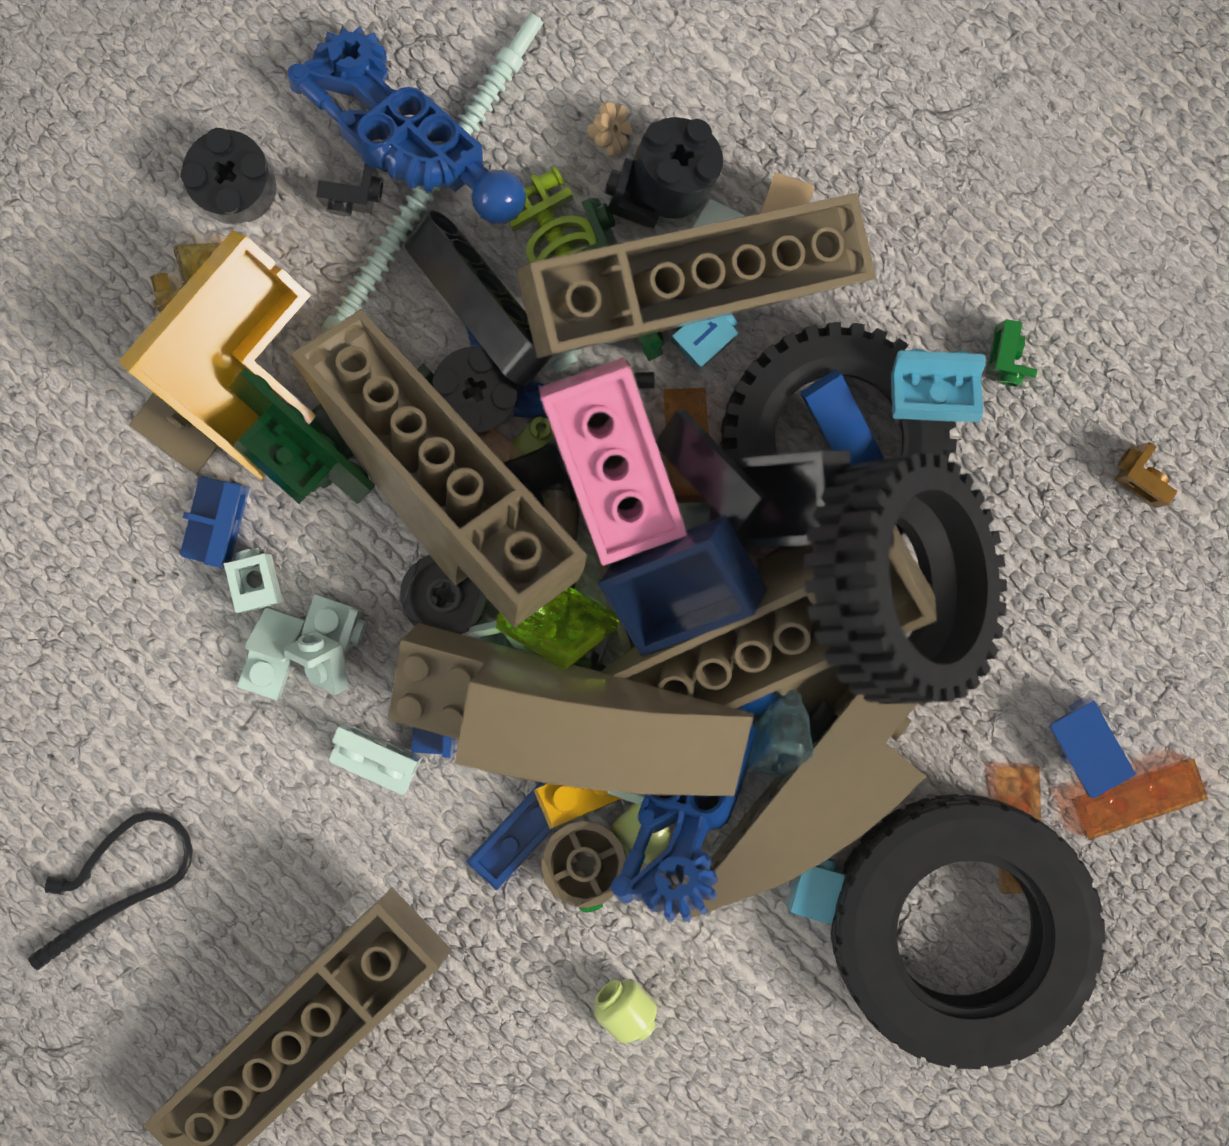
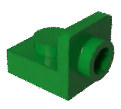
[986,319,1038,387]

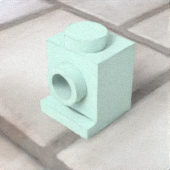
[224,548,285,613]

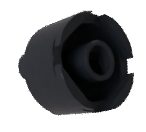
[628,117,723,219]
[181,128,277,224]
[431,346,517,437]
[400,555,489,634]

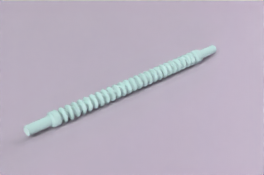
[322,13,543,334]

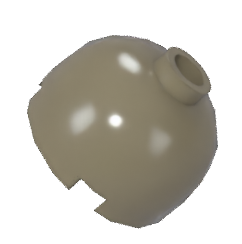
[541,821,627,908]

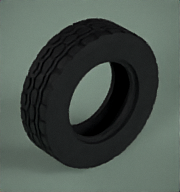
[830,794,1105,1069]

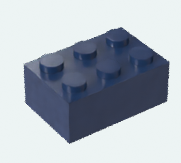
[598,515,767,656]

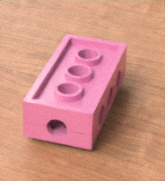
[539,357,688,566]

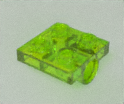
[496,587,619,670]

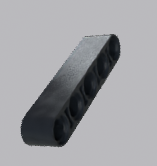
[404,210,553,387]

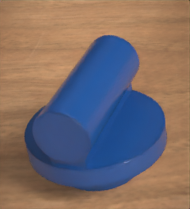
[514,382,549,419]

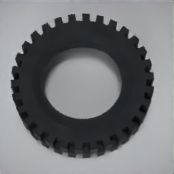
[720,322,957,547]
[804,453,1007,704]

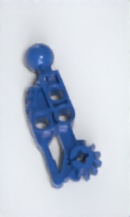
[287,24,526,224]
[611,691,777,923]

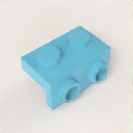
[891,349,986,423]

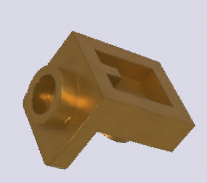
[1114,442,1178,508]

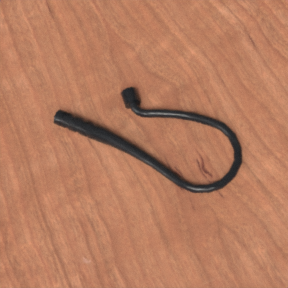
[28,811,193,970]

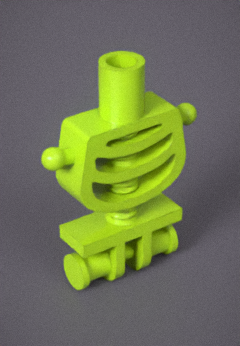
[509,165,598,263]

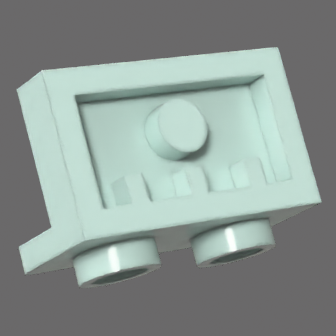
[329,723,422,795]

